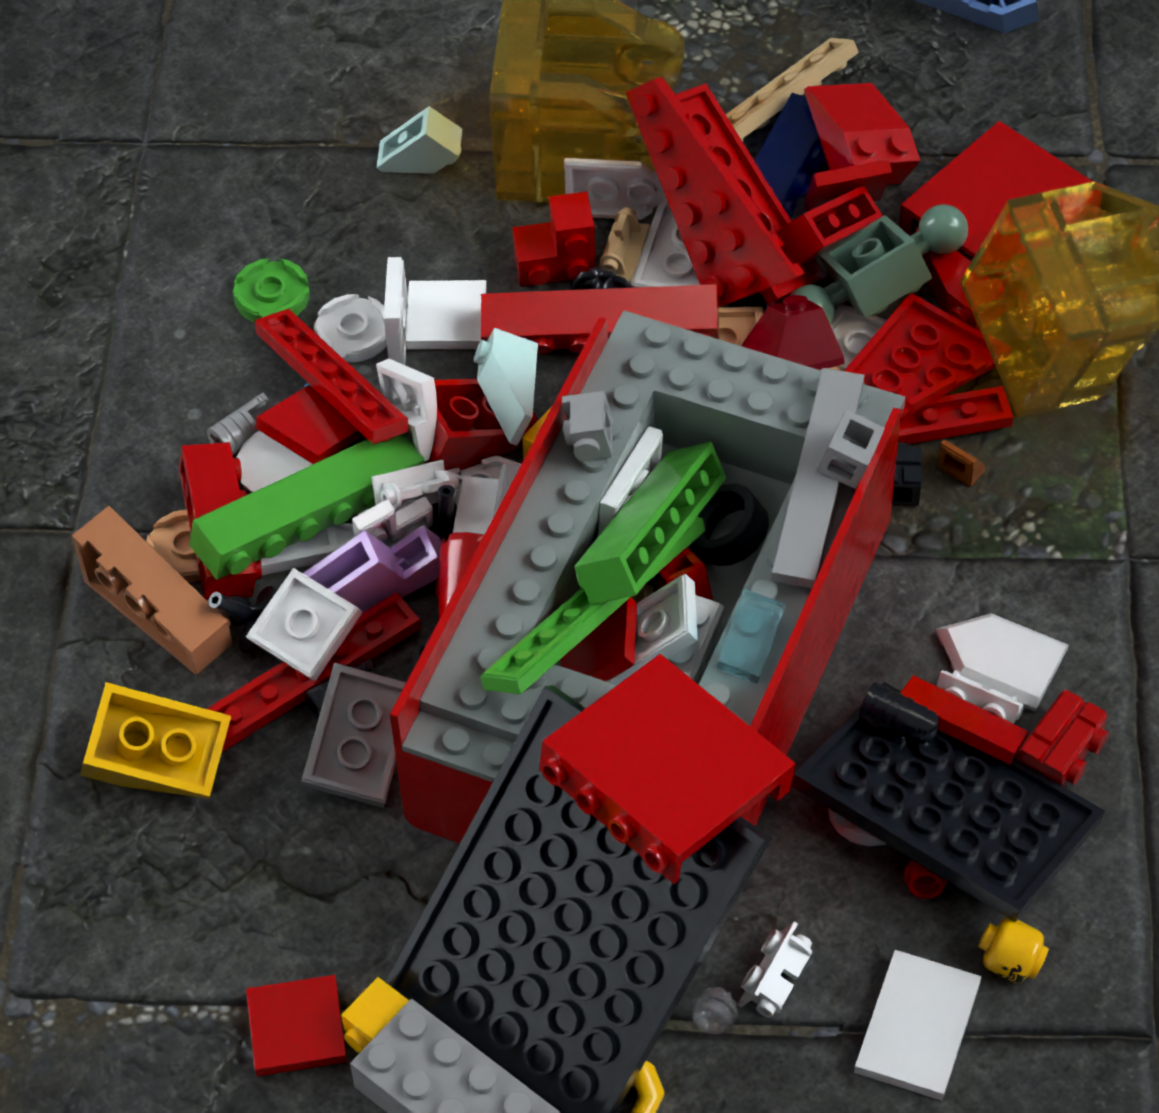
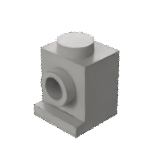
[562,391,613,462]
[816,409,885,489]

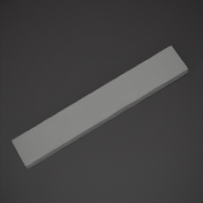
[771,368,864,589]

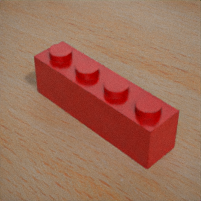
[179,442,262,601]

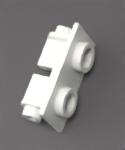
[371,460,459,512]
[937,670,1025,724]
[737,921,812,1017]

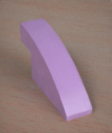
[303,525,441,612]

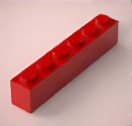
[481,284,719,354]

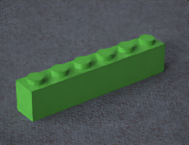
[189,433,425,580]
[574,441,727,605]

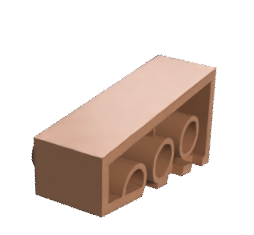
[72,506,233,675]

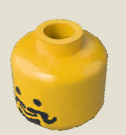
[978,917,1049,984]

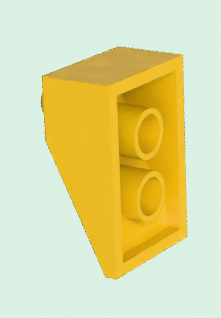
[80,682,231,799]

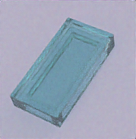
[715,589,786,684]

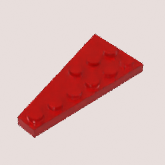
[625,77,805,307]
[844,293,1012,419]

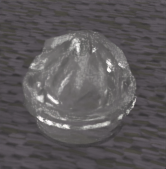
[693,986,738,1034]

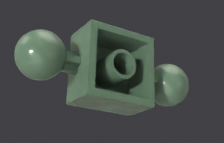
[789,204,968,324]

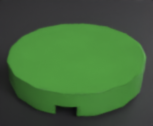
[233,258,310,323]

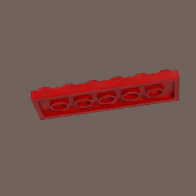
[675,83,826,306]

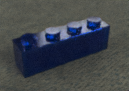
[755,93,823,219]

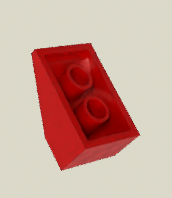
[804,83,921,185]
[425,378,538,471]

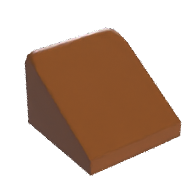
[938,439,986,487]

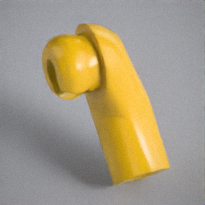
[631,1061,664,1113]

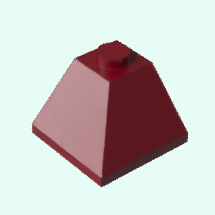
[741,295,845,370]

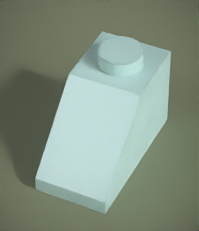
[376,106,462,174]

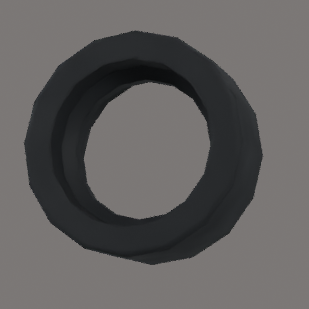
[691,483,769,566]

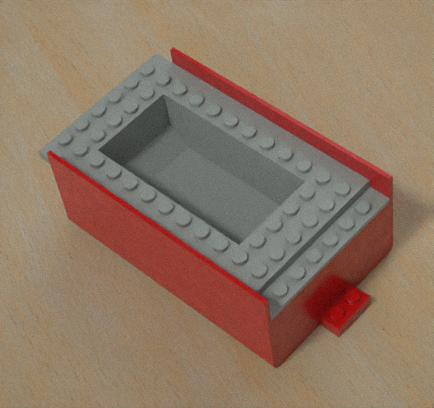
[390,310,905,843]

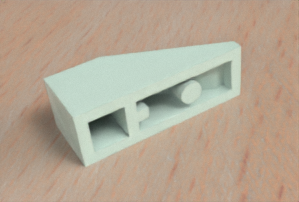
[474,328,538,446]

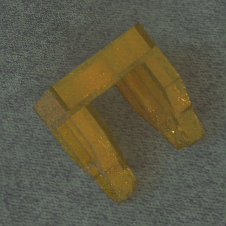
[489,0,685,202]
[960,182,1159,418]

